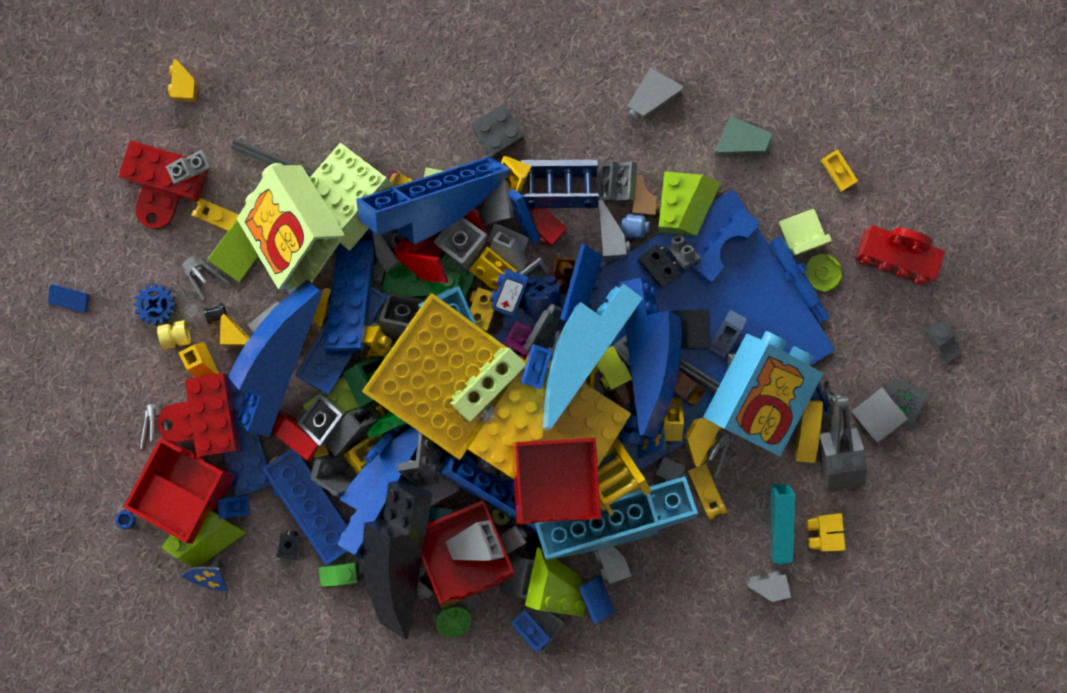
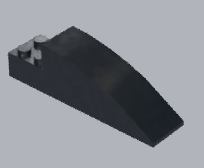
[363,479,433,640]

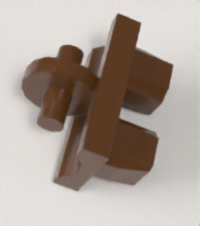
[550,257,575,293]

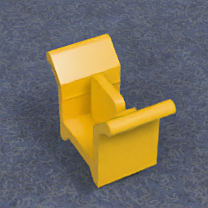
[364,326,393,360]

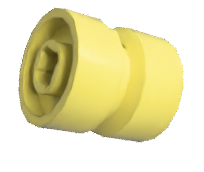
[157,320,191,350]

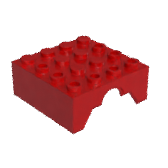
[512,437,601,524]
[422,500,516,608]

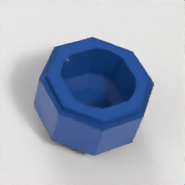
[115,510,136,529]

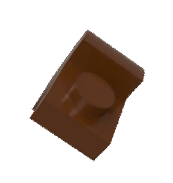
[674,370,705,406]
[603,381,635,407]

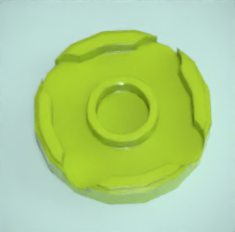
[804,254,842,292]

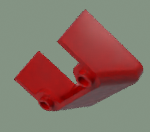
[394,210,486,284]

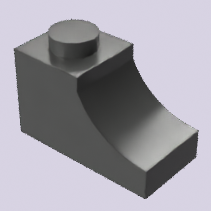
[923,320,962,363]

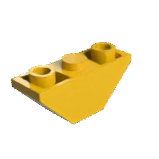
[684,417,723,467]

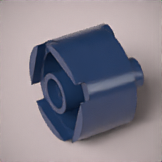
[522,276,562,318]

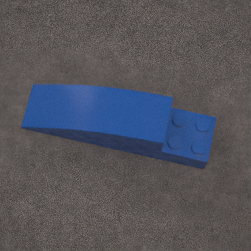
[356,156,511,244]
[619,278,682,440]
[229,280,323,437]
[337,427,439,559]

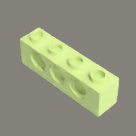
[450,347,526,421]

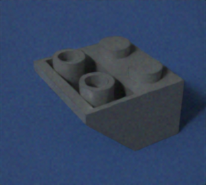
[500,554,535,599]

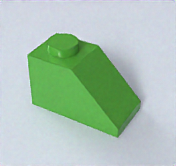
[318,562,360,587]

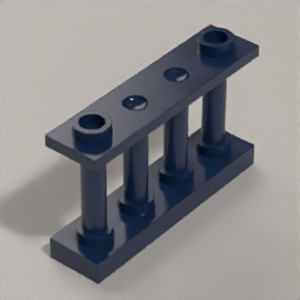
[521,160,599,209]

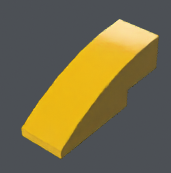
[794,400,823,463]

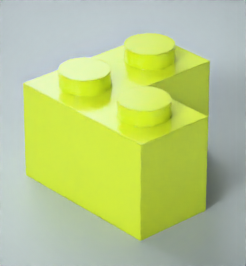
[596,346,632,391]

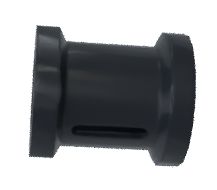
[204,303,228,324]

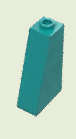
[770,484,795,565]

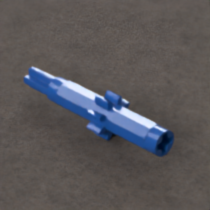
[769,236,830,323]

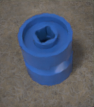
[619,415,645,446]

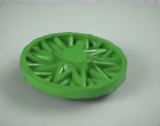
[435,606,471,637]

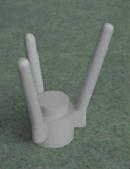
[182,256,230,301]
[140,404,170,450]
[709,430,731,479]

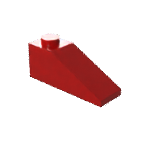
[523,189,567,247]
[272,410,320,461]

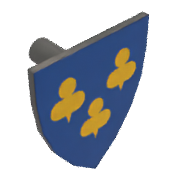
[638,426,671,459]
[181,557,229,591]

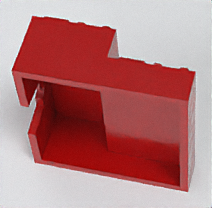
[123,438,236,544]

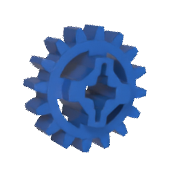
[133,284,177,326]

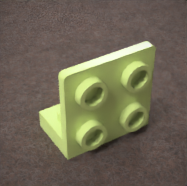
[779,209,832,256]

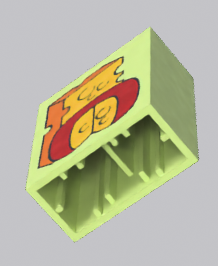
[237,163,345,289]

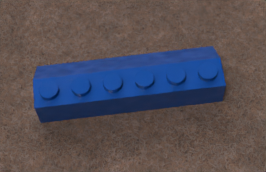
[440,453,538,534]

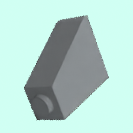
[626,67,683,119]
[446,520,505,561]

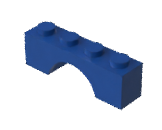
[692,208,760,284]

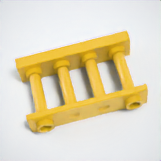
[598,437,651,516]

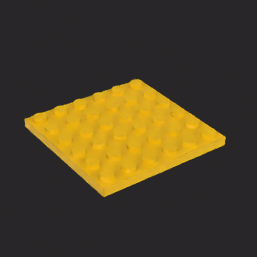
[362,293,524,460]
[468,352,631,479]

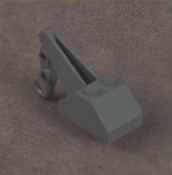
[818,379,867,491]

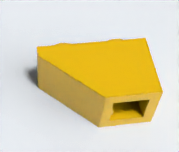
[168,59,198,102]
[178,342,219,378]

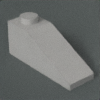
[599,200,630,261]

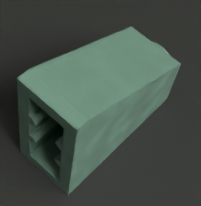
[714,116,773,155]

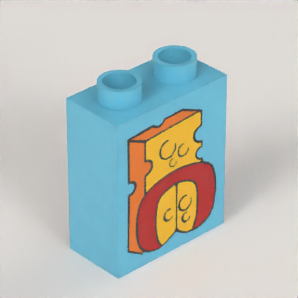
[703,331,824,456]

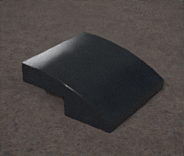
[670,309,710,349]

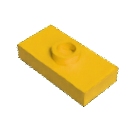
[820,149,858,192]

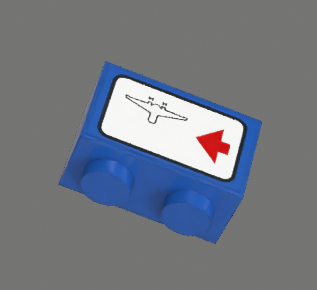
[490,268,527,317]

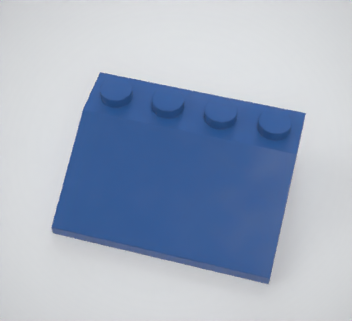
[559,243,605,326]

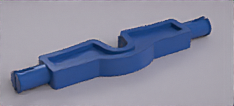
[364,425,404,464]

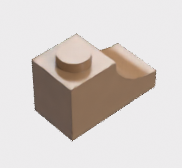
[631,175,660,217]

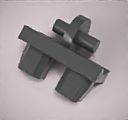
[667,235,702,270]

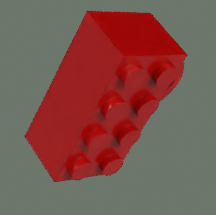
[118,140,208,229]
[855,225,945,286]
[157,373,242,458]

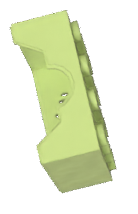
[310,143,395,251]

